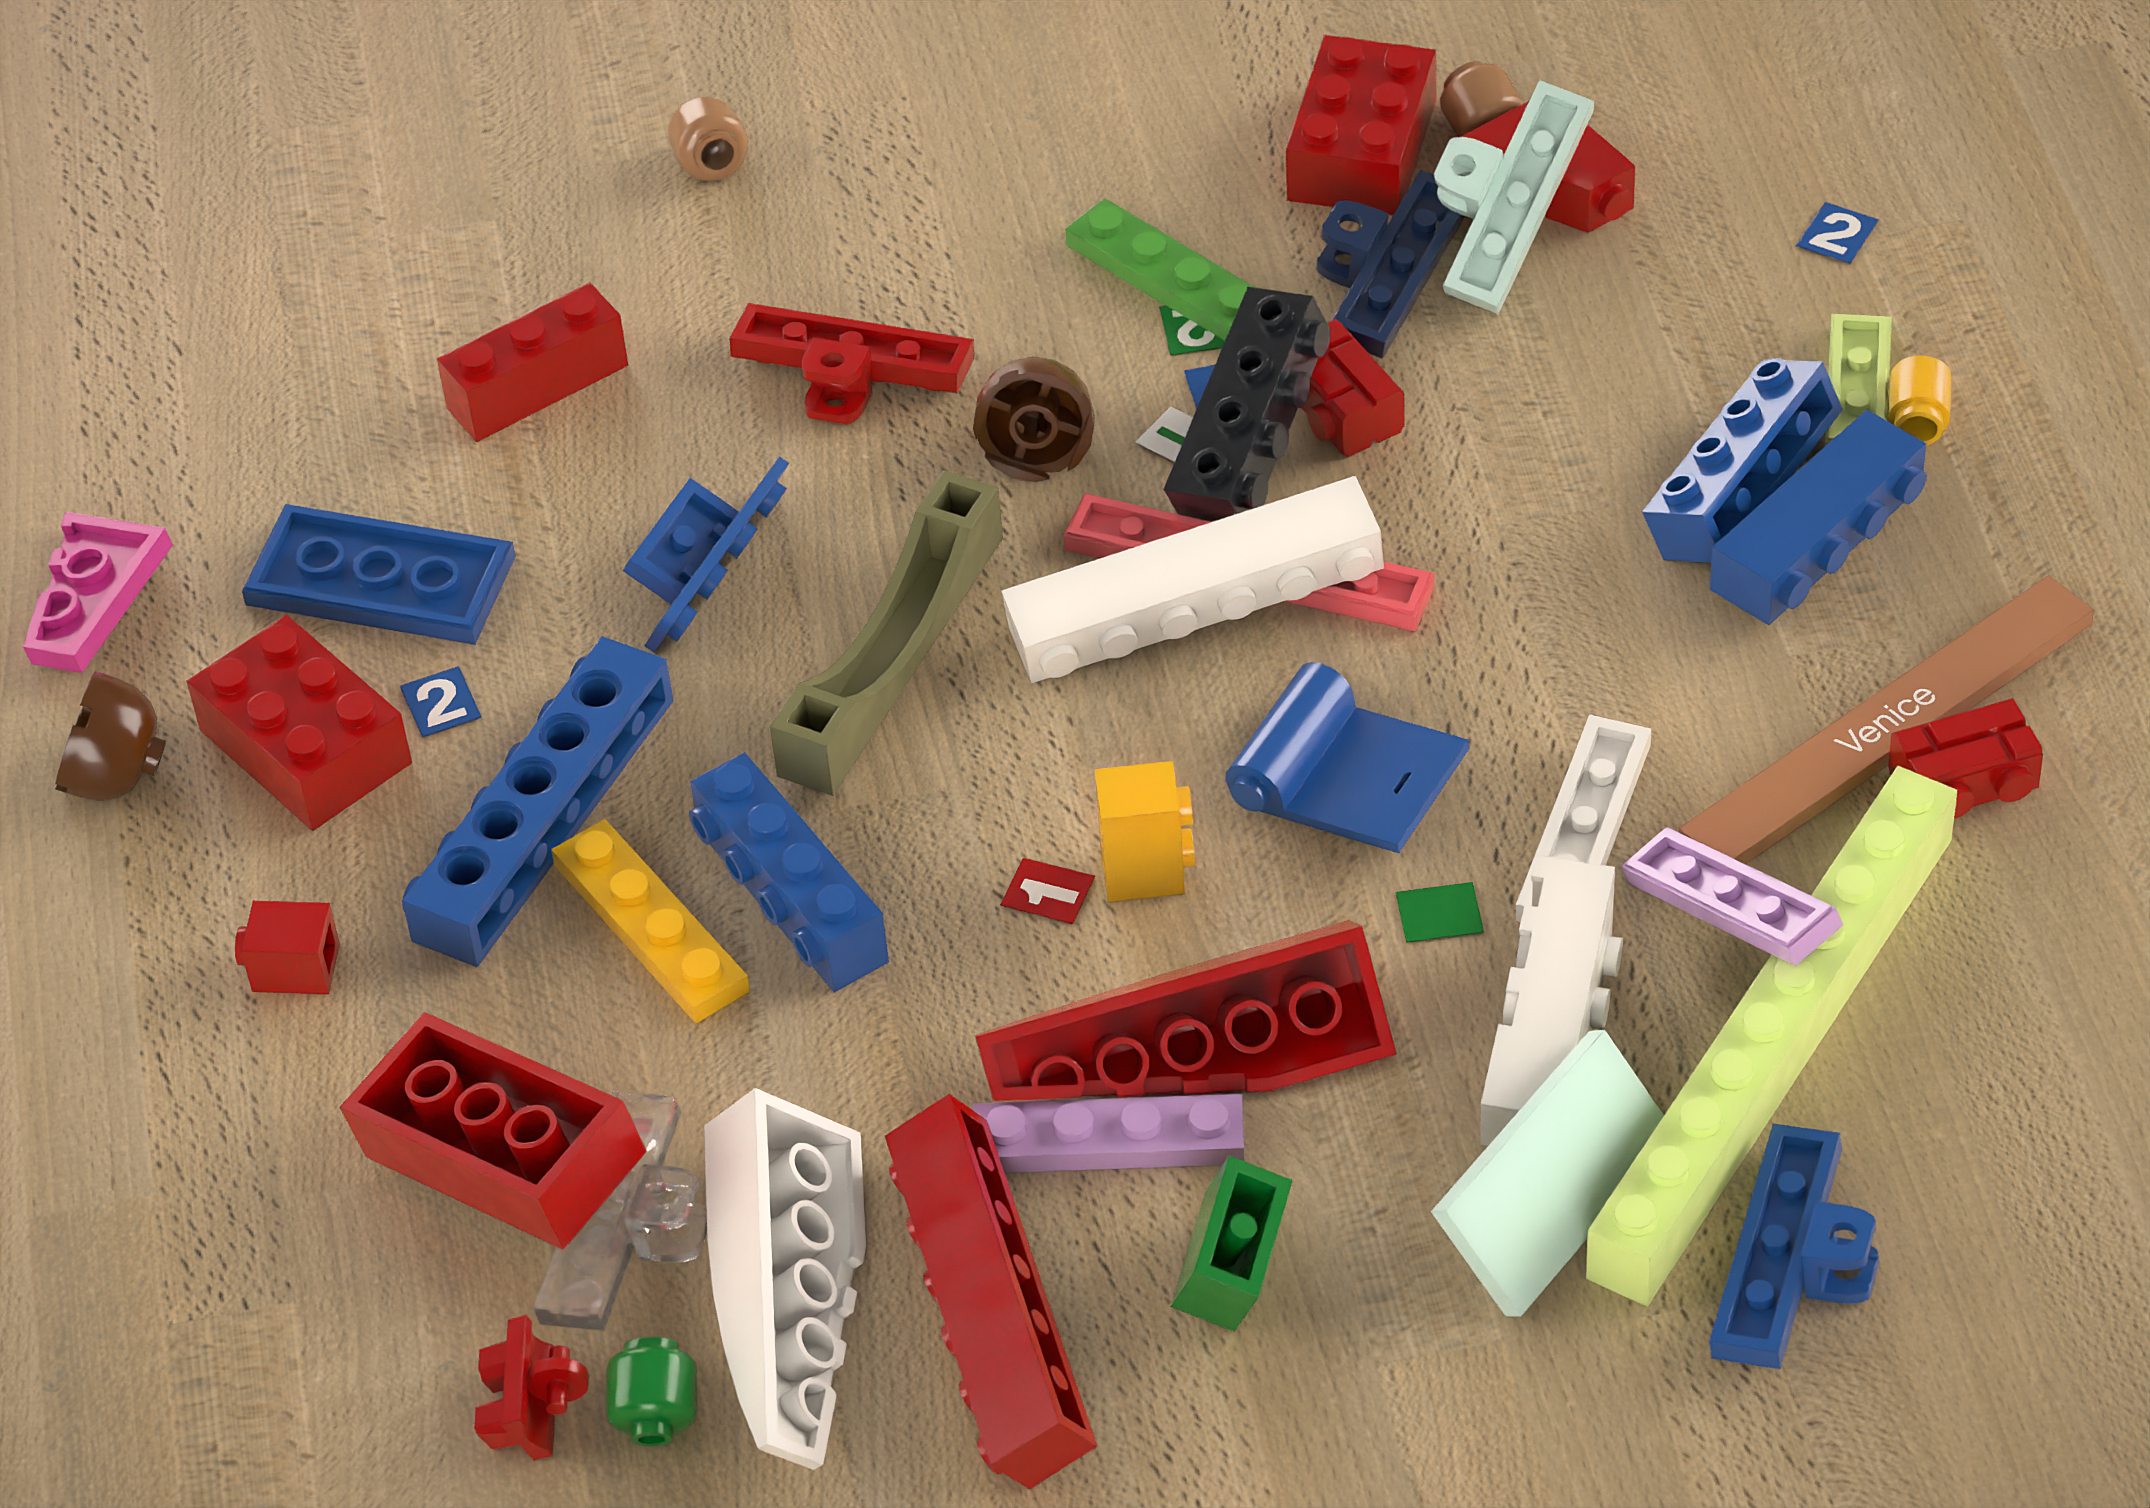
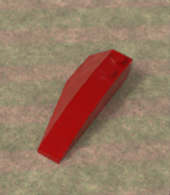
[974,920,1397,1101]

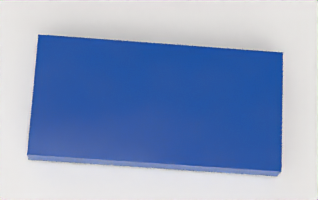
[242,504,516,645]

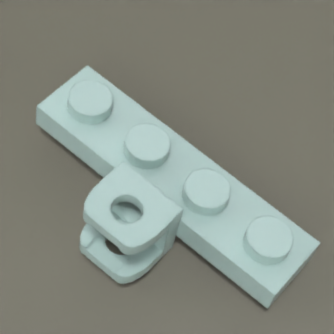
[1434,80,1594,314]

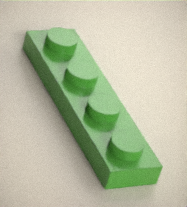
[1065,198,1255,340]

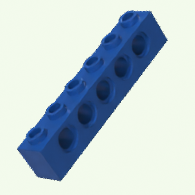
[402,636,674,967]

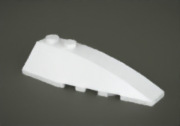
[704,1088,866,1470]

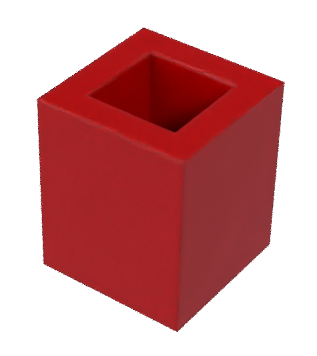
[235,900,340,994]

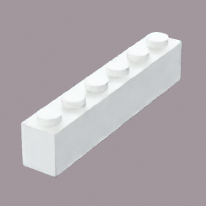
[1002,476,1384,684]

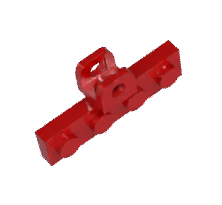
[729,303,975,424]

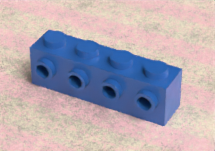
[1642,358,1843,563]
[1710,409,1927,625]
[689,752,889,993]

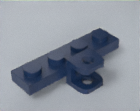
[1316,170,1465,359]

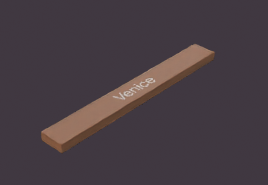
[1678,575,2094,864]

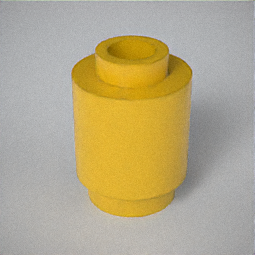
[1888,356,1952,446]

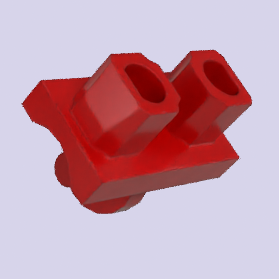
[474,1315,589,1461]

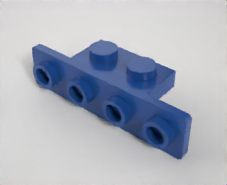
[623,456,789,653]

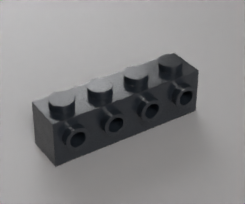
[1163,287,1330,522]

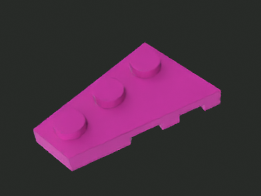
[23,512,173,673]

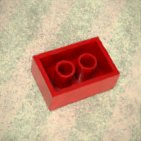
[1285,35,1436,216]
[186,614,412,831]

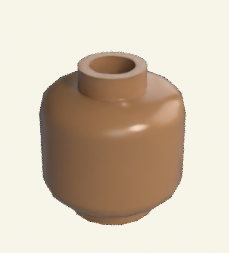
[1440,61,1524,137]
[668,97,748,181]

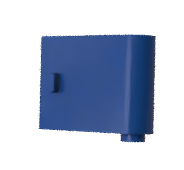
[1225,662,1470,853]

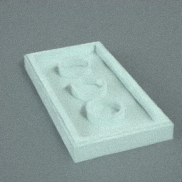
[1431,1030,1664,1317]

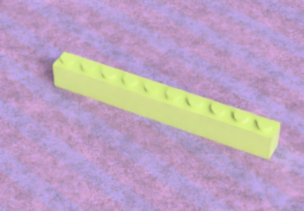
[1586,766,1957,1307]

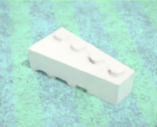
[1480,854,1623,1146]

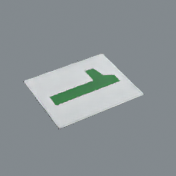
[1135,407,1193,462]

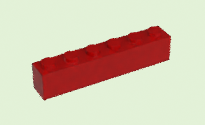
[885,1094,1098,1489]

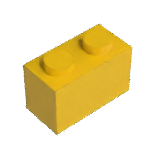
[1095,761,1195,902]

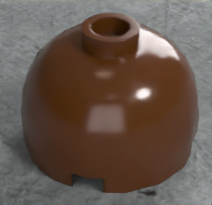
[973,356,1095,482]
[55,671,166,801]

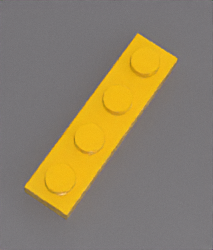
[551,819,750,1024]

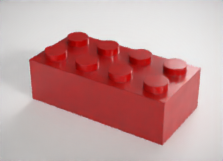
[339,1012,647,1250]

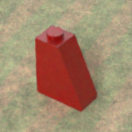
[1461,100,1635,233]

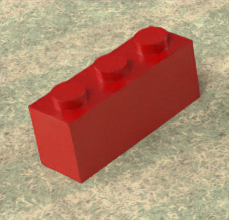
[436,282,629,443]

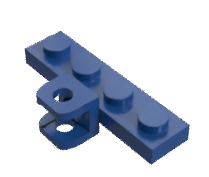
[1709,1123,1879,1369]

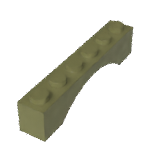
[770,470,1003,796]

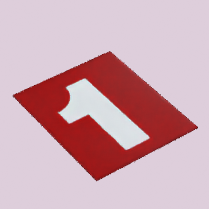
[1000,858,1095,924]

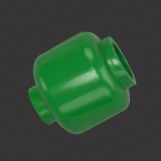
[606,1337,697,1446]

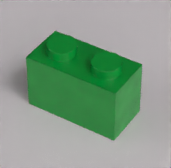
[1170,1156,1293,1332]

